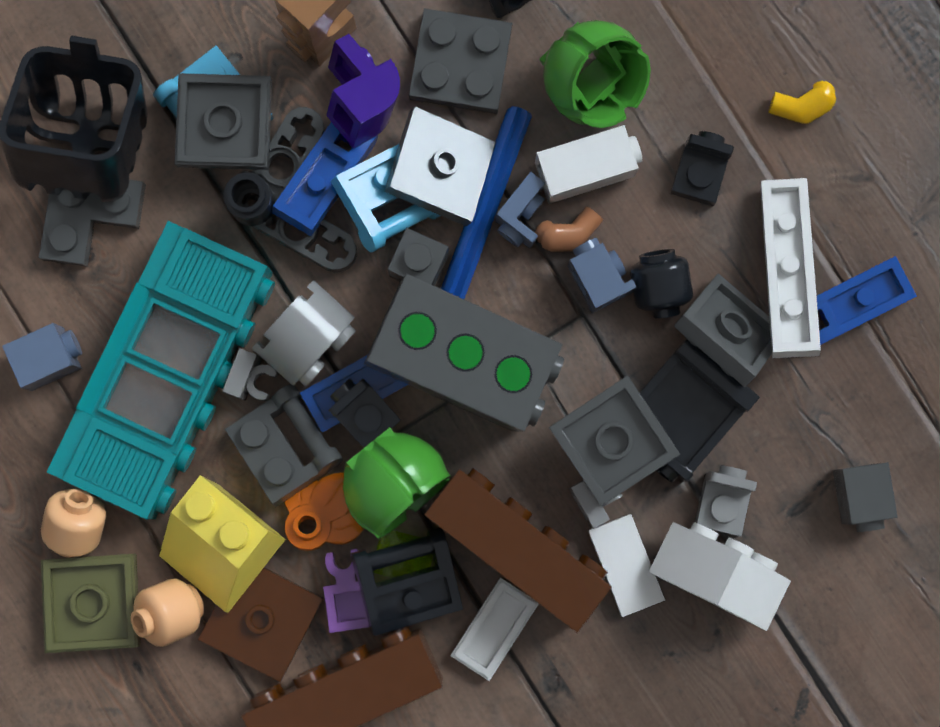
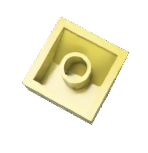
[159,475,286,613]

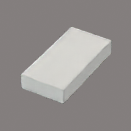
[587,514,665,617]
[450,577,539,681]

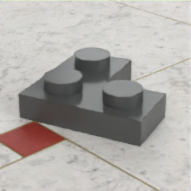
[39,180,146,267]

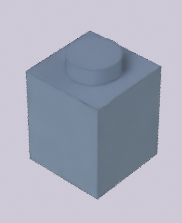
[2,323,82,391]

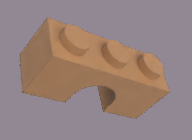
[274,0,356,66]

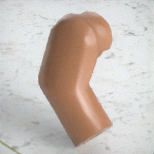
[535,206,603,252]

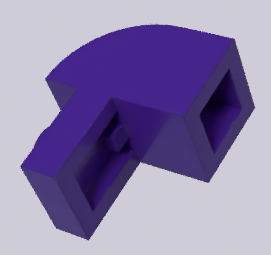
[326,34,400,149]

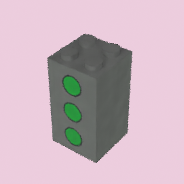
[364,273,564,432]

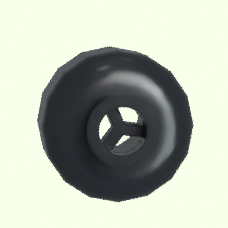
[630,249,693,318]

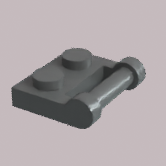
[225,384,343,507]

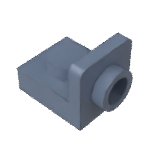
[495,172,545,248]

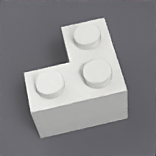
[649,522,791,631]

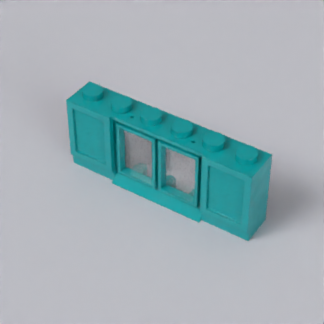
[47,221,275,520]

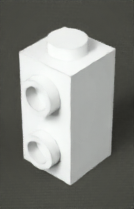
[535,125,643,204]

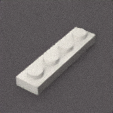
[760,178,821,358]

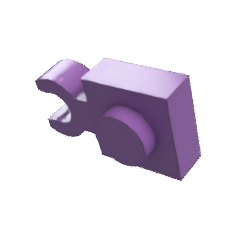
[323,548,369,633]

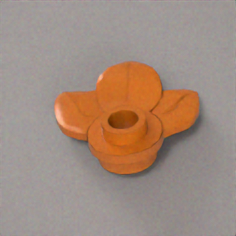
[284,472,364,551]

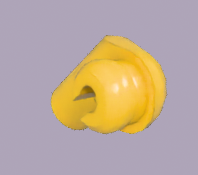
[768,81,836,124]

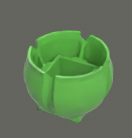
[539,20,651,128]
[343,427,451,539]

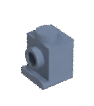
[567,238,637,313]

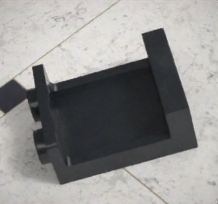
[640,339,760,483]

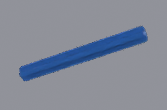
[441,106,532,299]

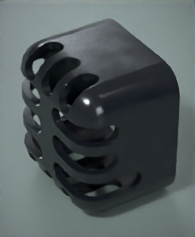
[0,36,148,202]

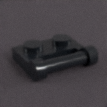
[351,527,463,636]

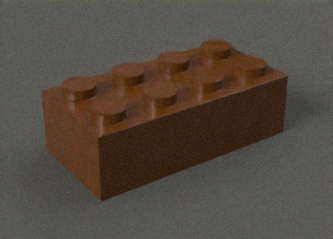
[425,468,612,633]
[241,626,443,727]

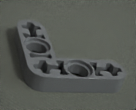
[244,107,357,273]

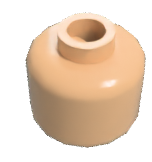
[41,488,106,558]
[131,579,204,647]

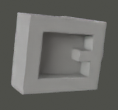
[695,465,757,536]

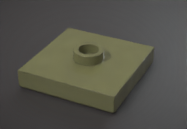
[41,553,141,653]

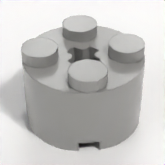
[251,280,356,387]

